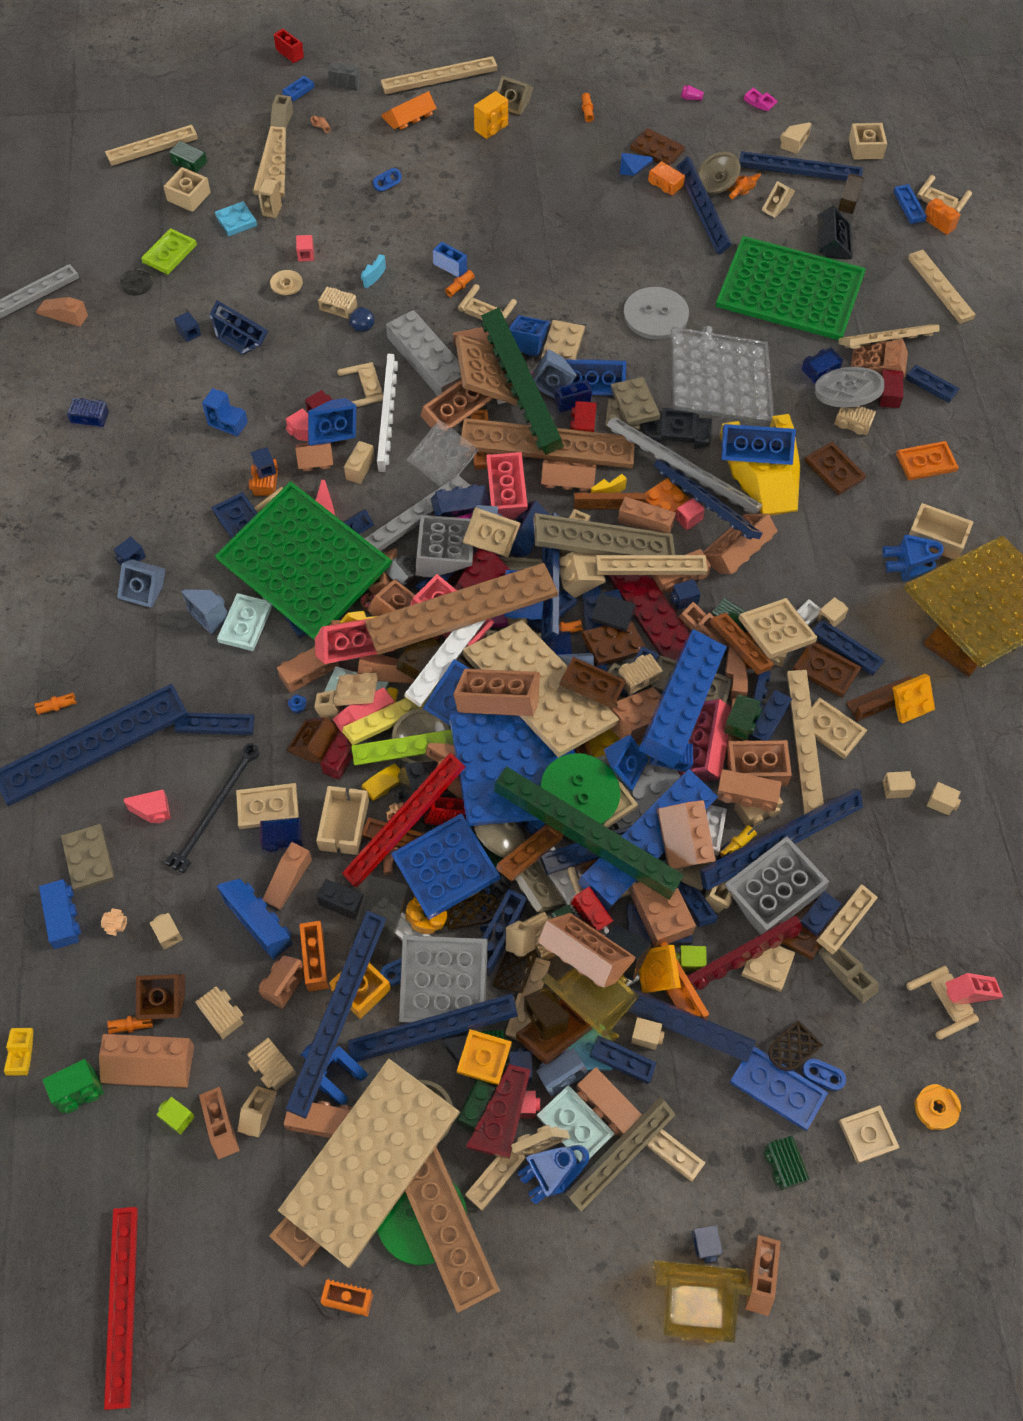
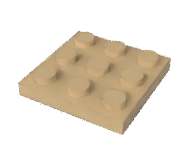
[739,598,817,659]

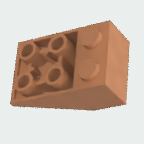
[851,339,908,378]

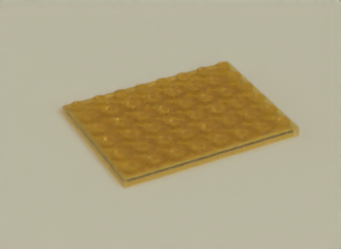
[903,535,1023,668]

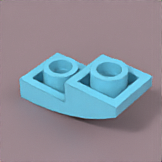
[361,254,386,288]

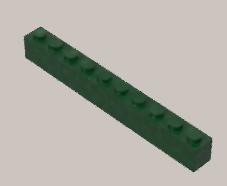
[481,307,564,455]
[494,766,684,900]

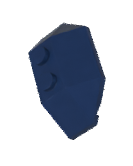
[209,300,268,355]

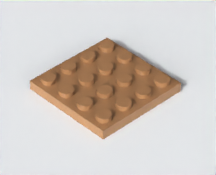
[455,335,519,406]

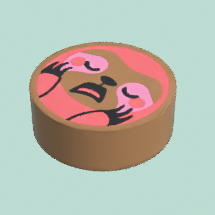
[360,593,375,612]

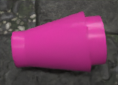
[681,85,704,101]

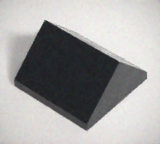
[591,593,637,632]
[605,924,652,982]

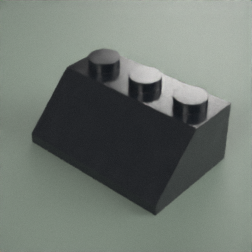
[817,205,853,259]

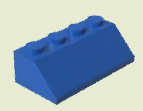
[564,359,626,395]
[721,424,796,465]
[217,879,293,960]

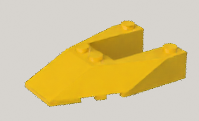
[720,414,800,515]

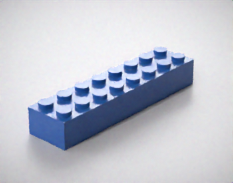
[638,629,727,768]
[577,769,718,911]

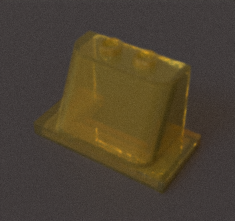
[541,967,640,1042]
[653,1260,752,1343]

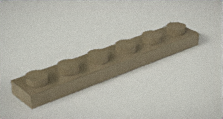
[565,1098,675,1212]

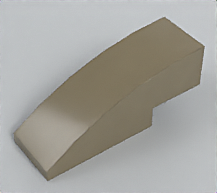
[818,946,879,1004]

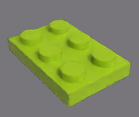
[141,228,197,275]

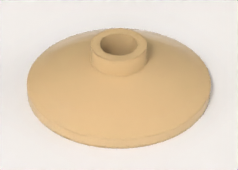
[270,270,303,295]

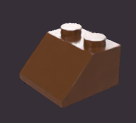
[287,717,342,763]
[136,974,185,1019]

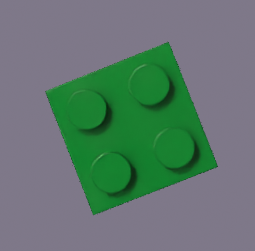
[42,1059,104,1113]

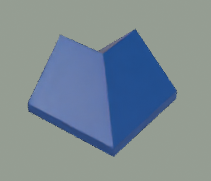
[620,153,653,176]
[604,735,649,791]

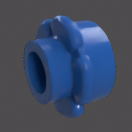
[288,695,307,713]

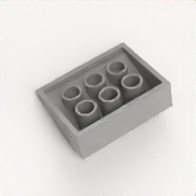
[415,515,473,577]
[725,837,829,935]

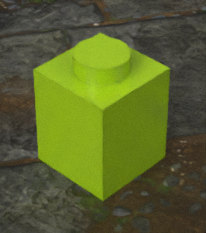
[675,946,707,973]
[156,1097,195,1135]

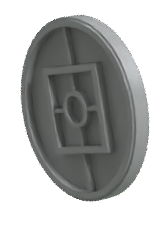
[624,287,689,340]
[815,367,884,407]

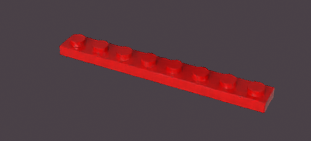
[342,753,466,888]
[104,1207,138,1410]

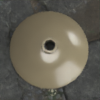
[697,152,741,194]
[392,709,449,763]
[474,822,527,858]

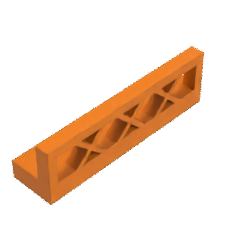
[660,941,709,1020]

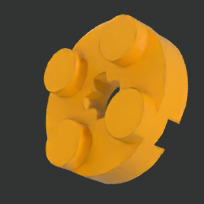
[405,896,447,934]
[915,1084,961,1130]

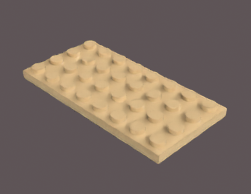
[462,620,619,757]
[278,1059,460,1268]

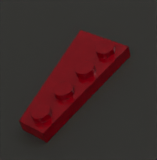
[466,1064,531,1159]

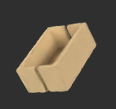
[909,503,973,561]
[316,786,369,855]

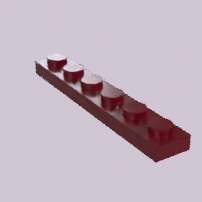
[687,916,802,990]

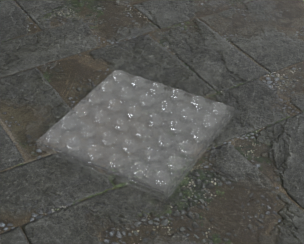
[670,327,774,424]

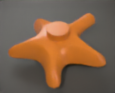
[725,173,761,199]

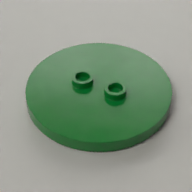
[540,753,620,825]
[377,1183,467,1266]

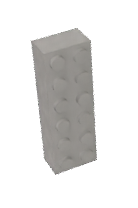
[386,310,462,396]

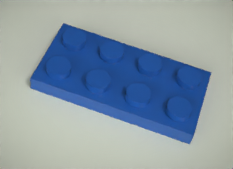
[729,1047,828,1131]

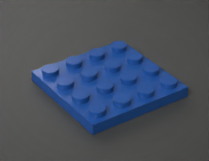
[391,813,501,920]

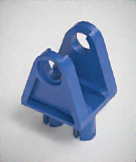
[882,535,944,582]
[300,1043,368,1105]
[518,1145,589,1204]

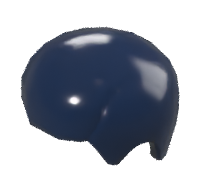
[349,307,374,332]

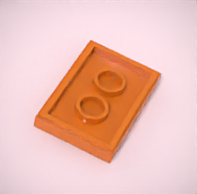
[896,441,959,481]

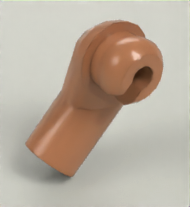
[310,116,331,133]
[383,847,399,875]

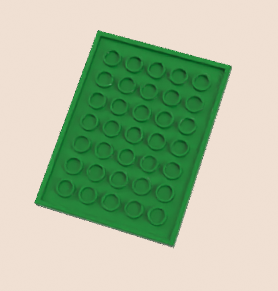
[715,236,866,340]
[214,481,392,641]

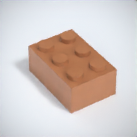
[608,687,661,742]
[630,882,696,948]

